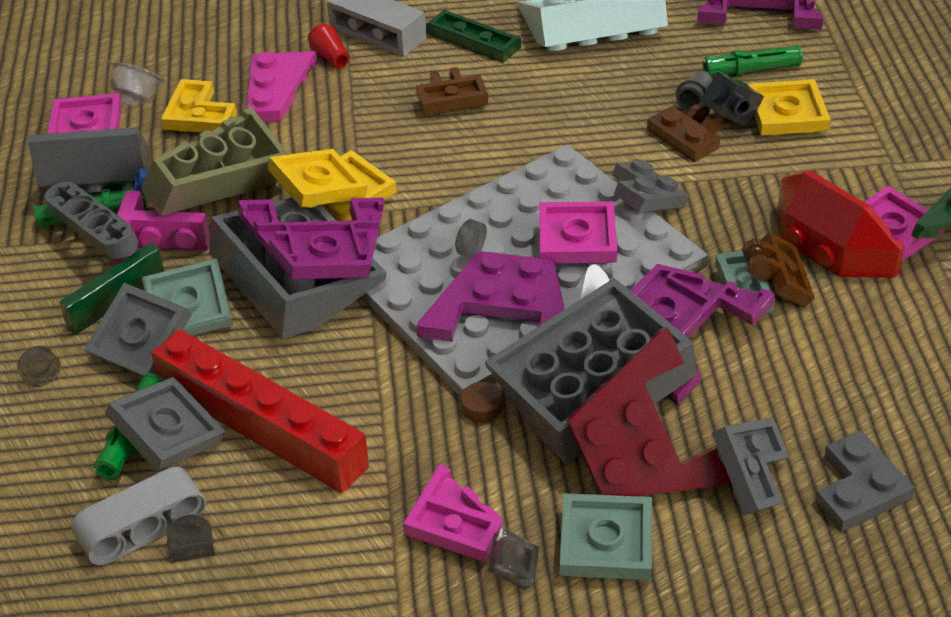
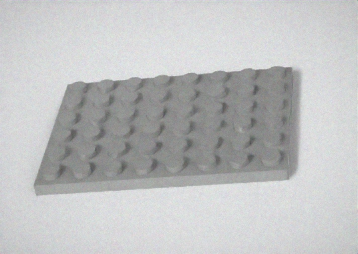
[361,144,708,397]

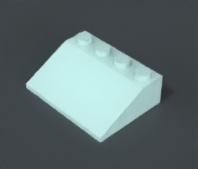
[518,0,668,51]

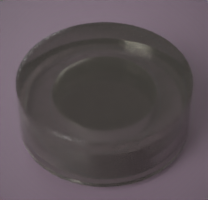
[455,219,487,259]
[17,346,61,387]

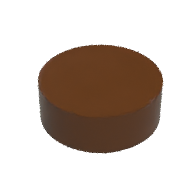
[461,382,502,422]

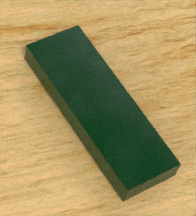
[426,10,521,63]
[59,242,164,335]

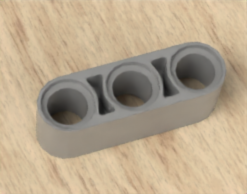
[71,467,206,565]

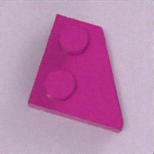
[403,464,503,562]

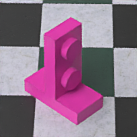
[113,191,210,265]

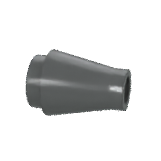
[676,71,712,111]

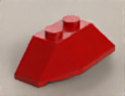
[777,170,905,278]

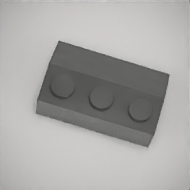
[27,127,151,196]

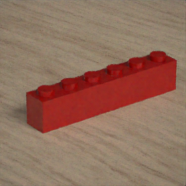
[151,329,369,494]

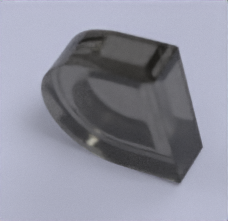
[167,515,215,563]

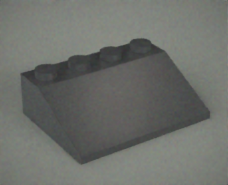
[209,197,387,339]
[485,278,697,464]

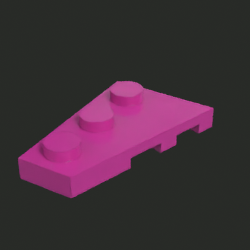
[247,51,317,122]

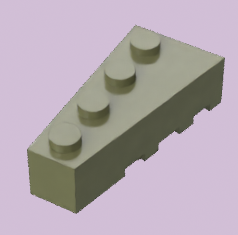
[141,106,288,216]

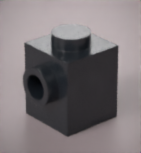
[700,71,765,127]

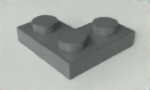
[612,159,689,212]
[712,418,789,516]
[815,430,915,532]

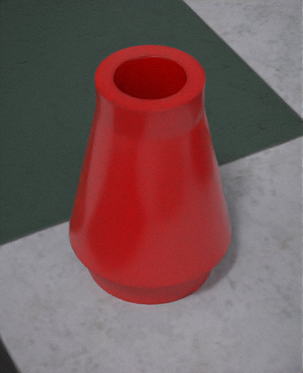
[308,23,350,68]

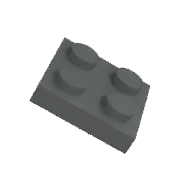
[84,283,192,378]
[105,377,225,472]

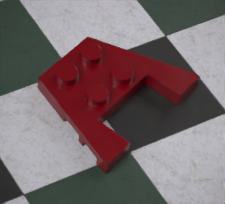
[566,327,732,496]

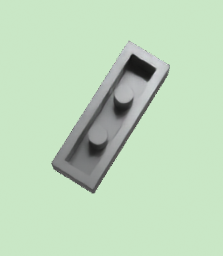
[327,0,427,57]

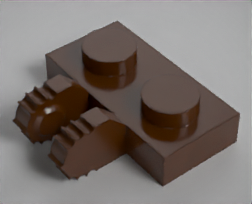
[416,67,489,115]
[647,102,726,162]
[741,232,815,308]

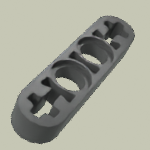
[45,182,138,259]

